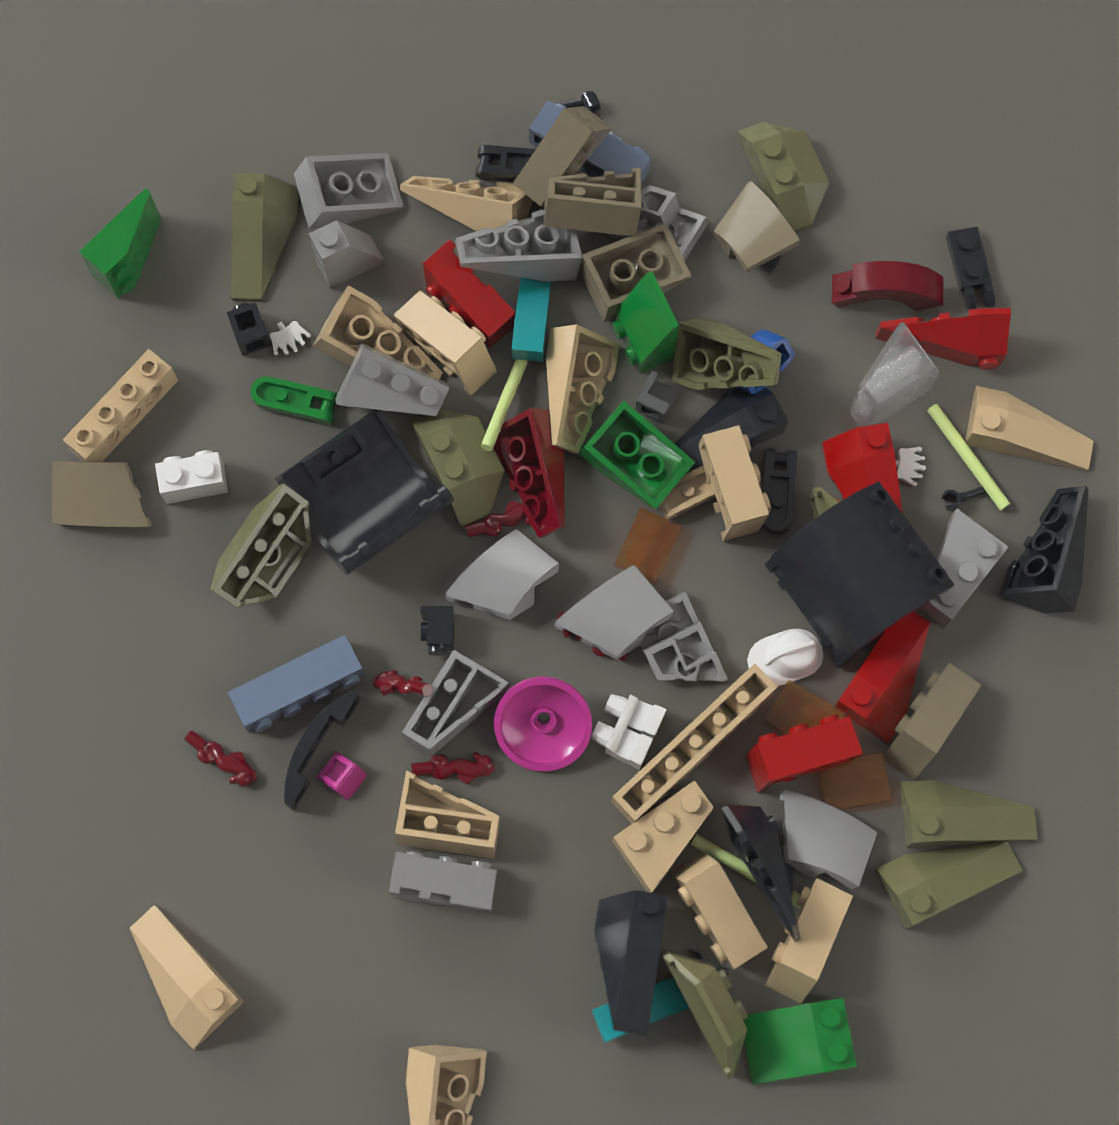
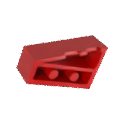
[423,239,516,348]
[745,714,863,793]

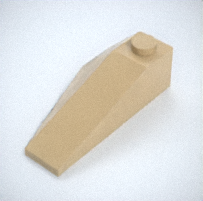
[313,285,443,379]
[546,324,620,454]
[406,1045,487,1125]

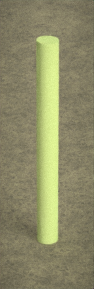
[481,359,528,451]
[927,404,1011,511]
[691,834,801,909]

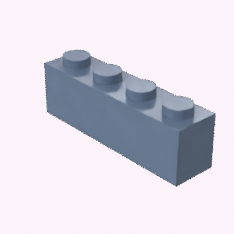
[529,100,651,184]
[228,635,365,733]

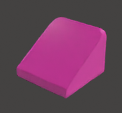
[316,751,367,800]

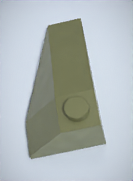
[231,173,299,301]
[672,317,782,390]
[900,780,1038,847]
[875,841,1023,929]

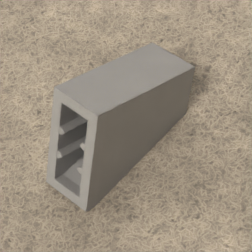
[309,220,385,289]

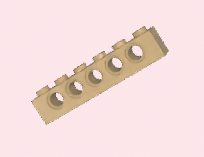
[611,664,777,824]

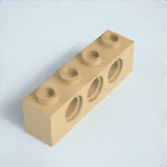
[63,349,178,462]

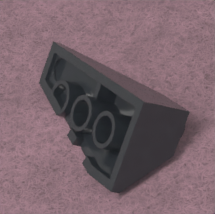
[674,387,788,474]
[1000,486,1089,614]
[721,805,801,942]
[594,890,668,1036]

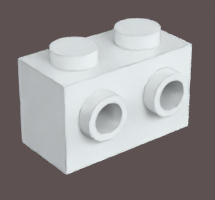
[155,450,229,504]

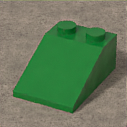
[79,188,161,299]
[612,271,679,374]
[579,400,695,510]
[743,998,857,1084]

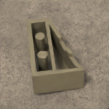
[513,106,612,206]
[544,168,642,236]
[882,663,981,780]

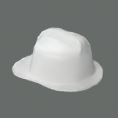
[747,629,823,686]

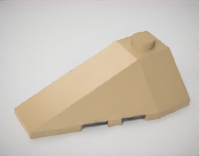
[400,176,533,231]
[965,386,1094,472]
[130,905,244,1050]

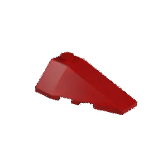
[875,308,1011,370]
[821,423,903,513]
[833,611,930,744]

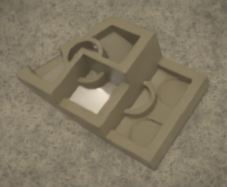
[713,181,800,273]
[52,461,152,527]

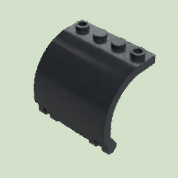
[274,409,454,575]
[765,481,955,669]

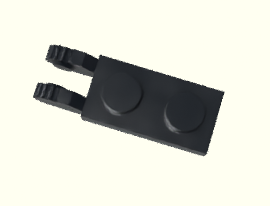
[946,227,995,310]

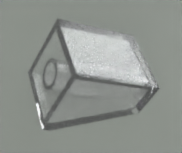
[850,322,939,426]

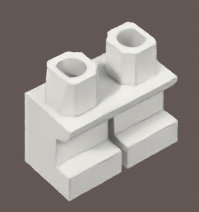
[591,694,666,770]

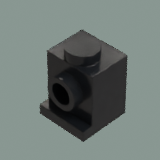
[226,302,271,356]
[420,606,454,656]

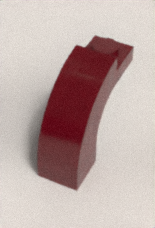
[832,261,944,311]

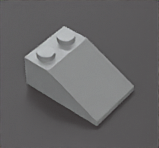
[294,153,404,229]

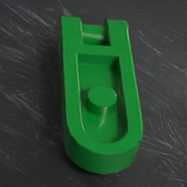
[250,376,338,426]

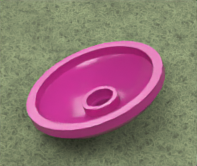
[494,677,592,772]

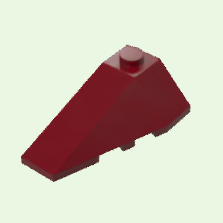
[494,408,565,538]

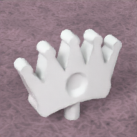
[270,321,311,356]
[896,447,926,488]

